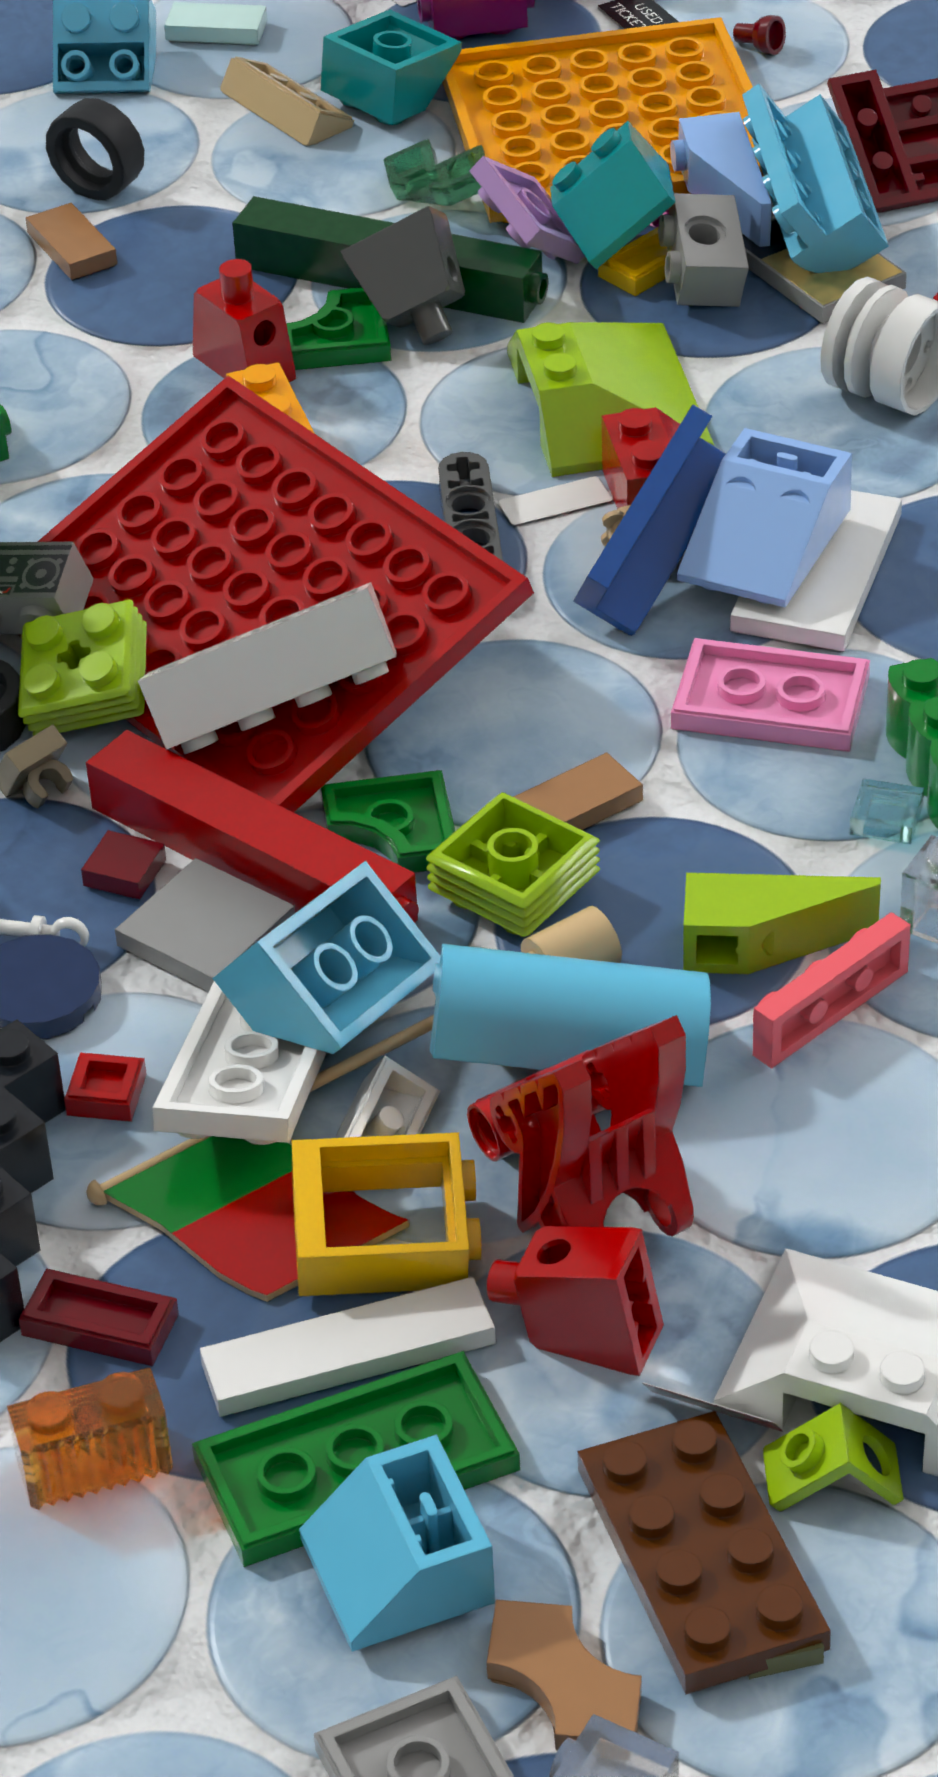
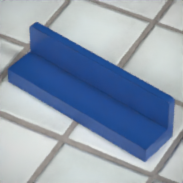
[573,404,726,636]

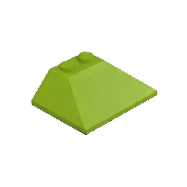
[507,322,714,477]

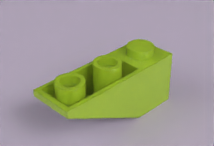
[683,872,881,974]

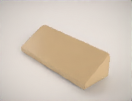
[220,56,354,146]

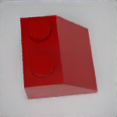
[601,407,680,509]

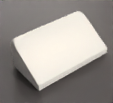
[335,1055,440,1190]

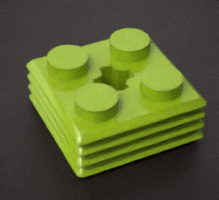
[18,599,147,736]
[426,792,600,937]

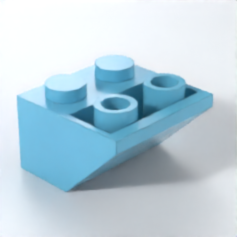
[53,0,156,94]
[299,1434,495,1652]

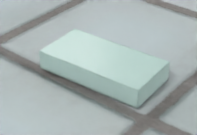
[164,2,267,45]

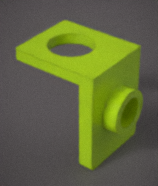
[763,1403,904,1512]

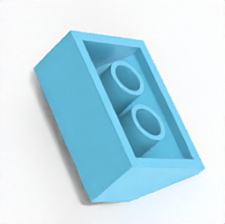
[212,861,441,1054]

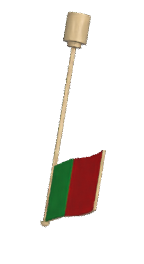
[86,906,622,1302]

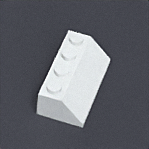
[138,582,397,754]

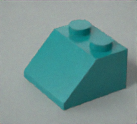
[320,9,462,125]
[550,121,676,269]

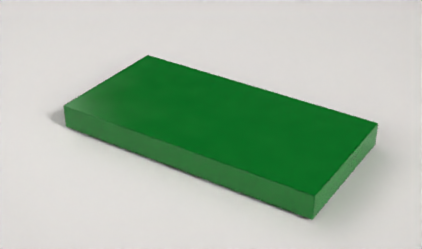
[192,1351,520,1567]

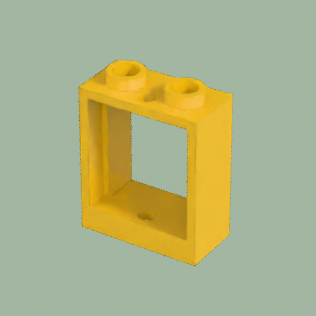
[291,1132,482,1296]

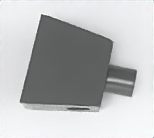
[341,206,465,345]

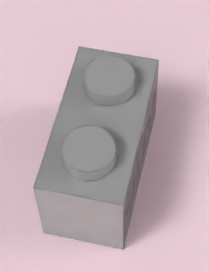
[0,542,94,634]

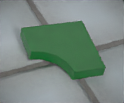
[287,287,392,370]
[320,770,455,873]

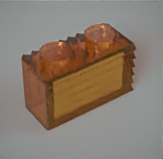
[6,1367,173,1510]

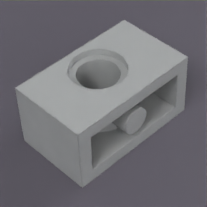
[658,193,749,307]

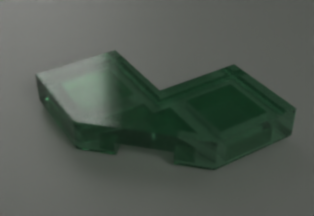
[383,139,488,206]

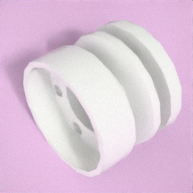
[820,276,938,416]

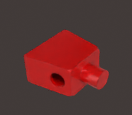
[193,259,296,382]
[487,1226,664,1376]

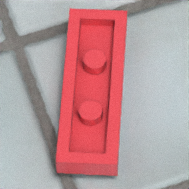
[753,912,911,1069]

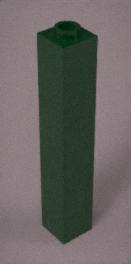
[232,196,549,323]

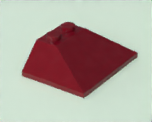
[827,70,938,213]

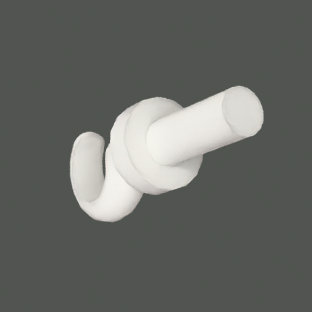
[0,915,89,947]

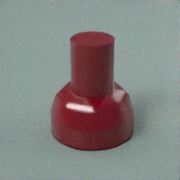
[733,15,786,55]

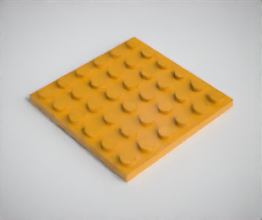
[442,17,764,223]

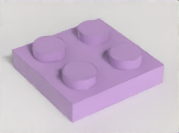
[469,156,585,264]

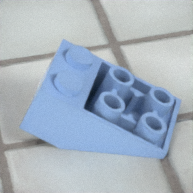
[677,428,852,608]

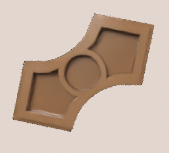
[486,1599,642,1757]

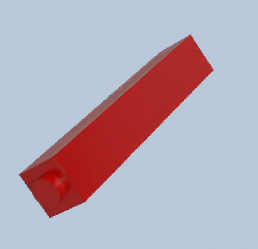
[86,730,419,923]

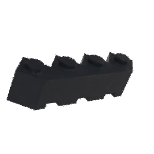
[0,1019,66,1342]

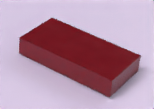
[19,1268,179,1366]

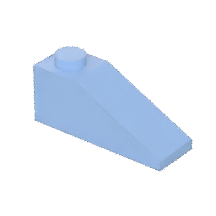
[670,112,772,247]

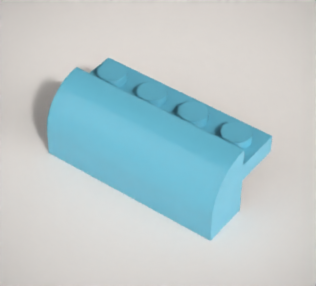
[742,84,889,273]
[430,944,711,1087]

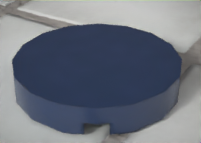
[0,934,102,1039]

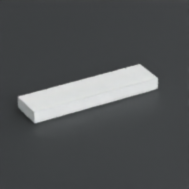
[200,1277,496,1417]

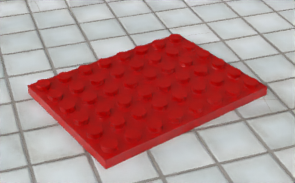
[17,375,534,812]

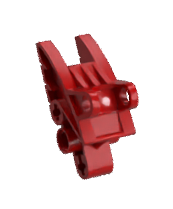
[467,1015,694,1236]

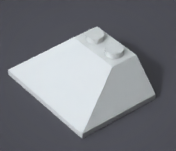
[713,1249,938,1476]

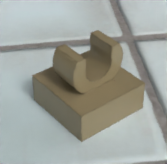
[0,725,73,809]

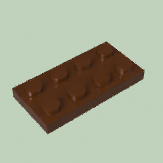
[577,1411,831,1695]

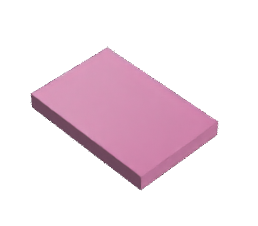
[671,638,870,752]

